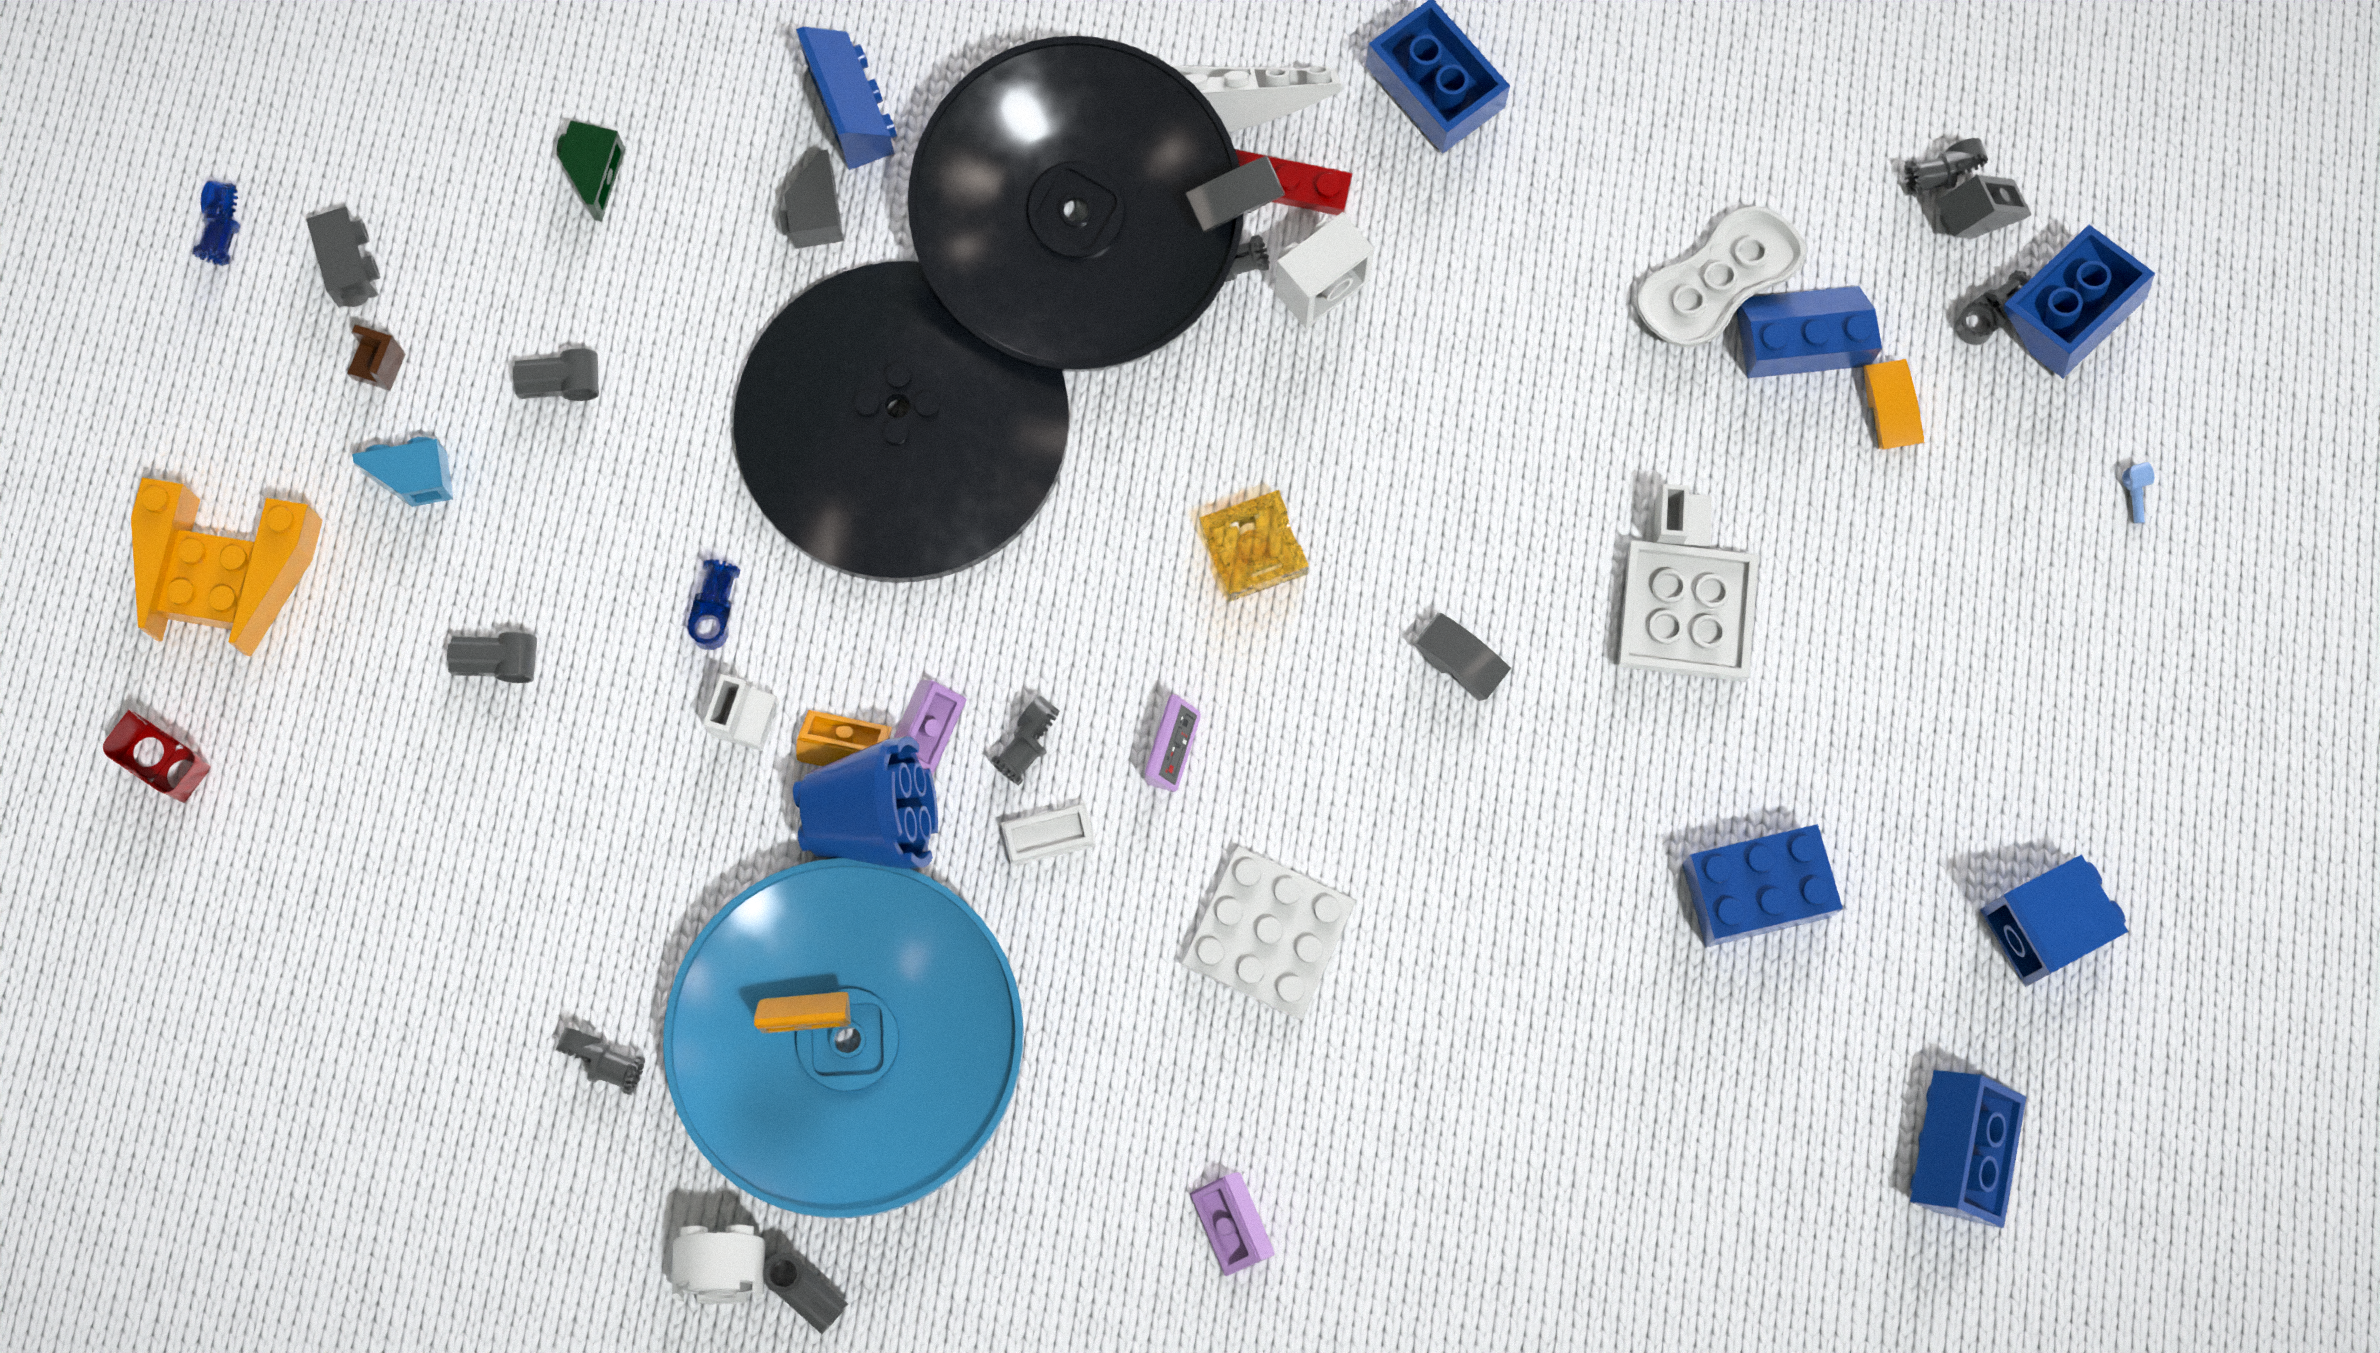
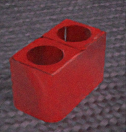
[103,709,211,803]

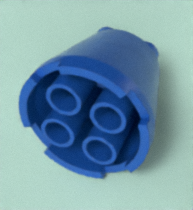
[793,736,938,869]

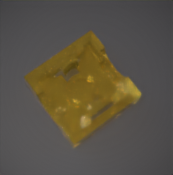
[1199,490,1309,602]

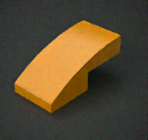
[1863,359,1925,450]

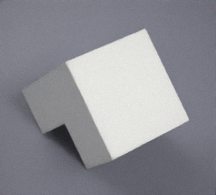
[1653,483,1712,549]
[703,674,780,752]

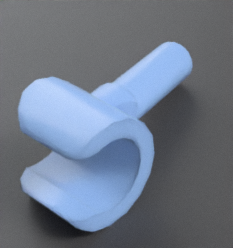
[2122,462,2155,524]

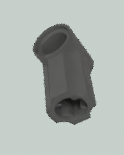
[513,348,599,401]
[447,632,538,683]
[763,1252,848,1334]

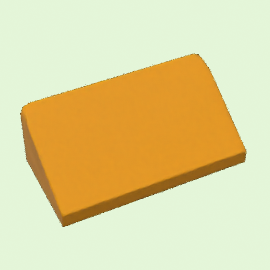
[796,710,892,766]
[754,992,851,1034]

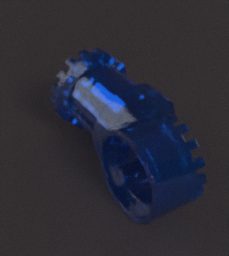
[192,180,241,266]
[687,559,741,650]

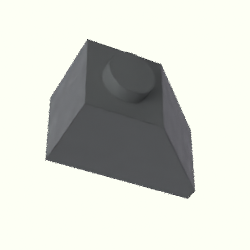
[779,149,844,249]
[1936,175,2032,239]

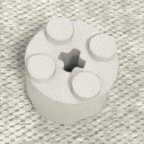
[671,1225,765,1304]

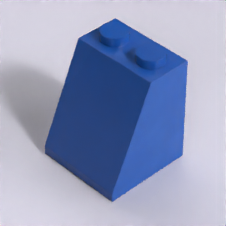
[1980,854,2129,987]

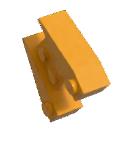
[131,477,323,656]

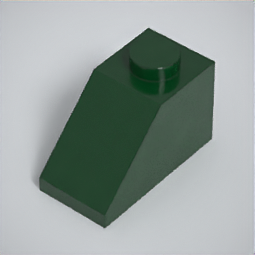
[556,120,626,222]

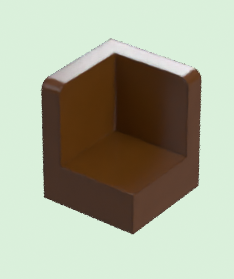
[347,324,406,391]

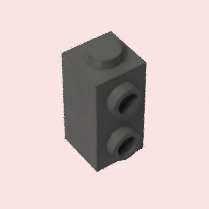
[306,206,381,308]

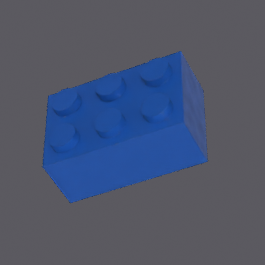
[1365,0,1510,154]
[1682,824,1843,948]

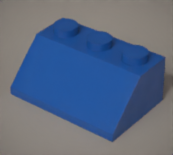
[796,26,897,170]
[2003,224,2155,379]
[1736,286,1882,379]
[1910,1070,2027,1228]

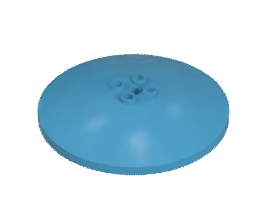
[663,858,1024,1219]

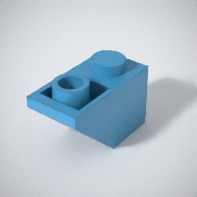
[352,437,454,507]

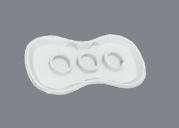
[1636,206,1806,348]

